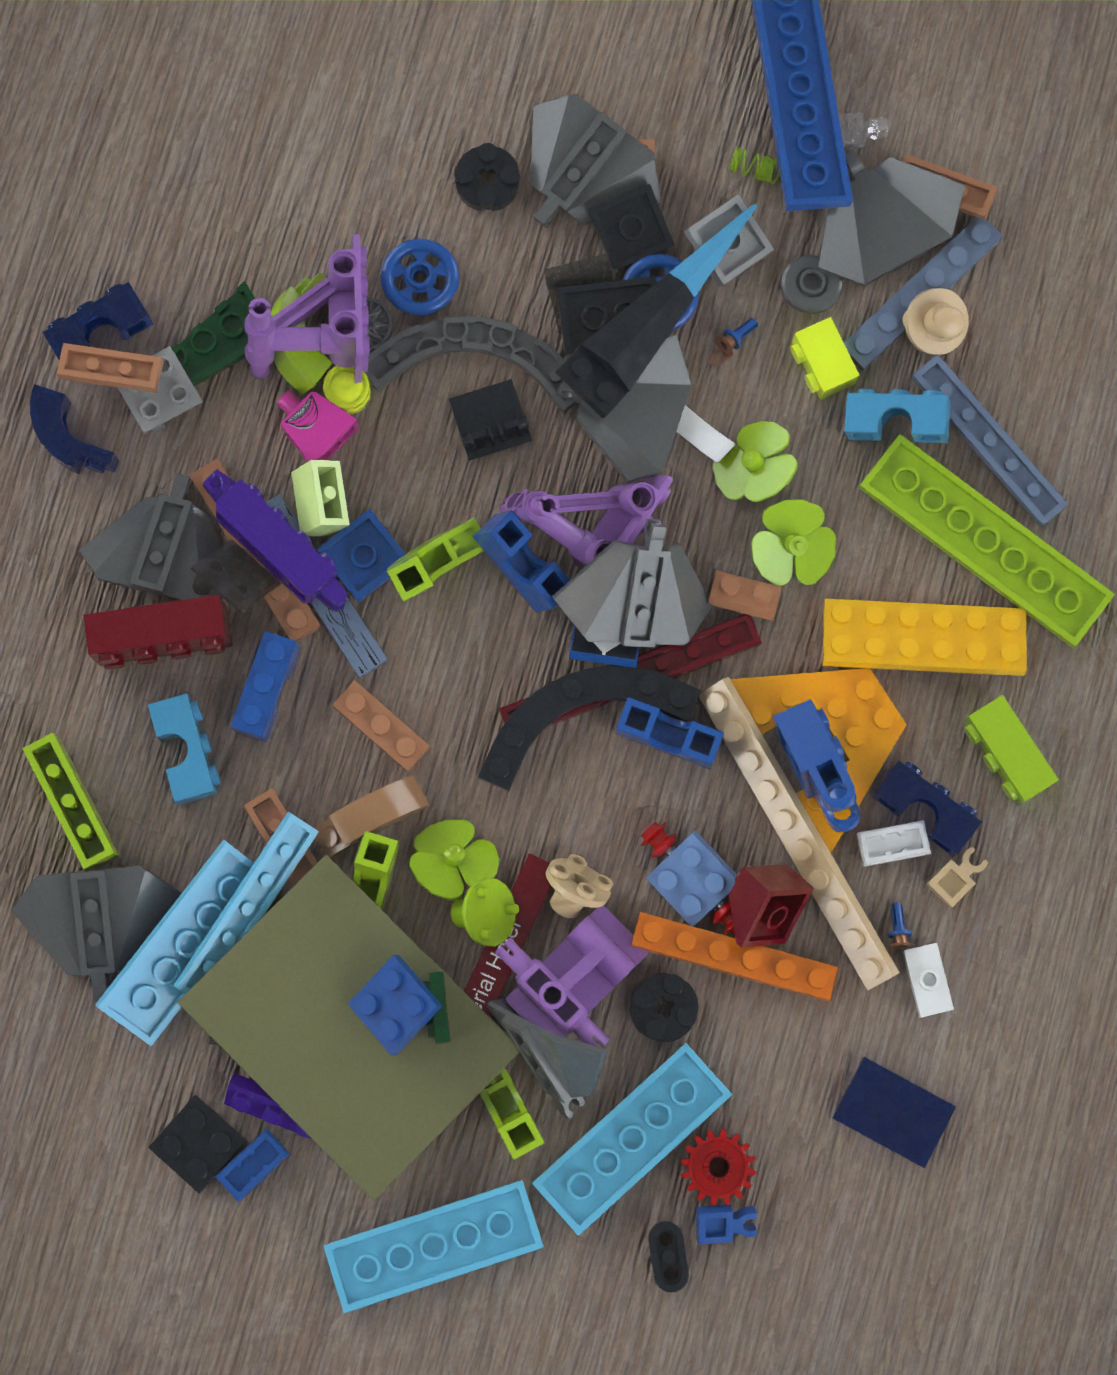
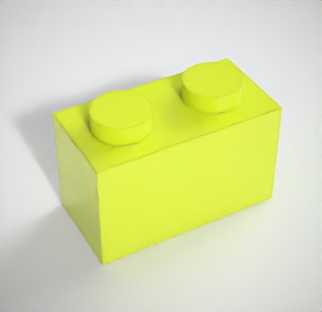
[790,317,860,400]

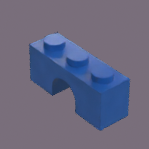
[472,510,570,612]
[230,631,301,743]
[615,697,724,769]

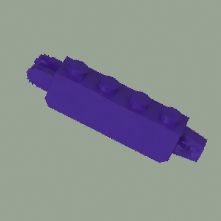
[203,469,348,612]

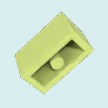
[291,460,350,537]

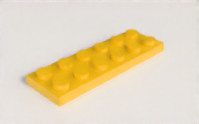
[822,599,1027,676]

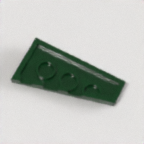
[172,281,255,387]

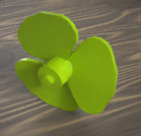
[713,421,798,502]
[751,499,836,586]
[409,820,500,900]

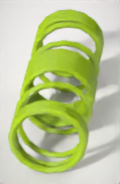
[729,147,780,185]

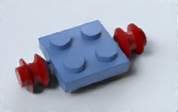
[641,822,737,935]

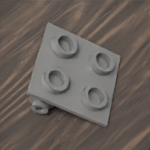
[117,346,203,434]

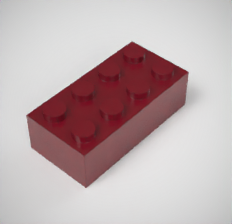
[83,595,233,669]

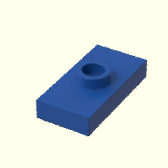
[215,1128,291,1202]

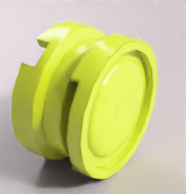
[323,366,371,415]

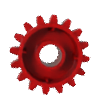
[680,1129,757,1206]

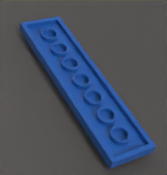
[752,0,853,211]

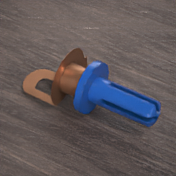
[708,318,758,366]
[888,902,915,968]

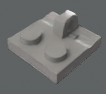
[683,194,774,287]

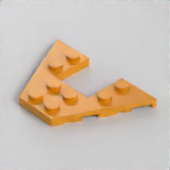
[730,668,907,853]

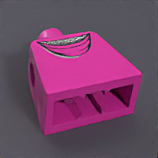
[277,390,359,462]

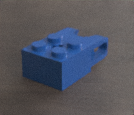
[773,699,860,832]

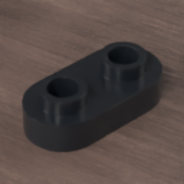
[648,1221,689,1292]

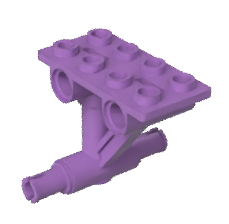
[244,234,370,383]
[499,475,673,569]
[495,906,648,1047]

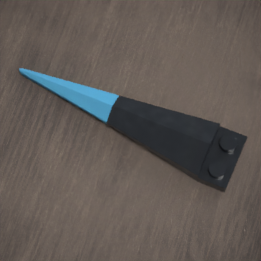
[555,204,757,418]

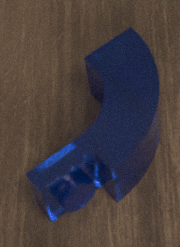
[30,384,119,474]

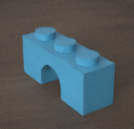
[844,388,951,443]
[148,693,221,806]

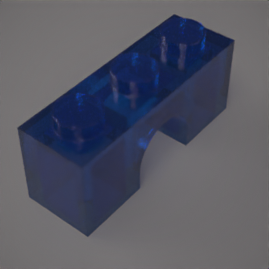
[42,282,153,360]
[871,761,982,857]

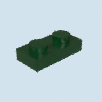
[423,971,451,1044]

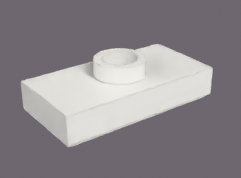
[856,820,931,867]
[902,943,954,1018]

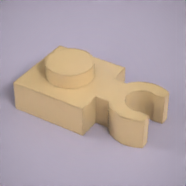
[926,847,988,909]

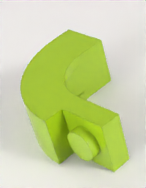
[270,272,333,395]
[387,517,484,602]
[353,831,398,909]

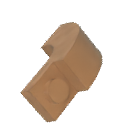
[314,775,429,858]

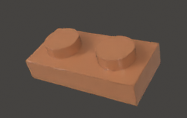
[708,570,781,621]

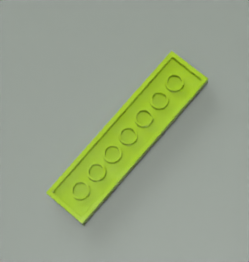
[859,434,1115,649]

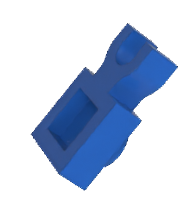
[696,1204,757,1245]

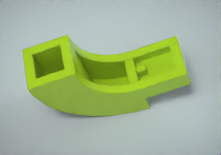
[480,1068,544,1160]

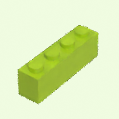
[22,733,121,871]

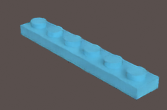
[174,811,319,994]

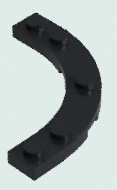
[478,666,701,792]

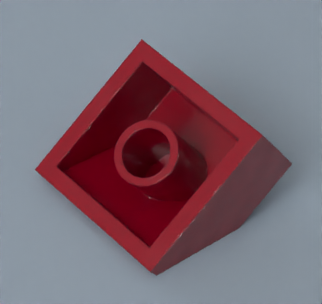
[729,864,814,948]

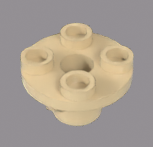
[902,288,969,355]
[546,854,613,919]

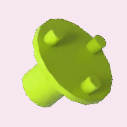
[451,878,519,947]

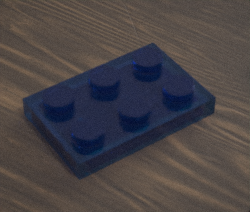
[831,1057,956,1168]

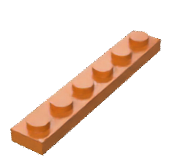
[630,912,838,1002]

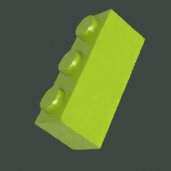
[964,694,1059,806]

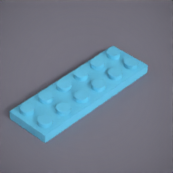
[95,840,254,1046]
[532,1043,733,1236]
[323,1180,544,1313]

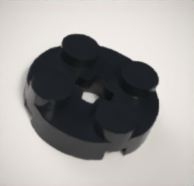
[454,143,520,211]
[630,973,699,1042]

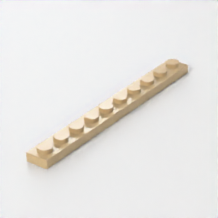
[699,677,899,991]

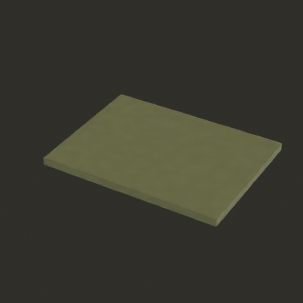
[177,855,520,1201]

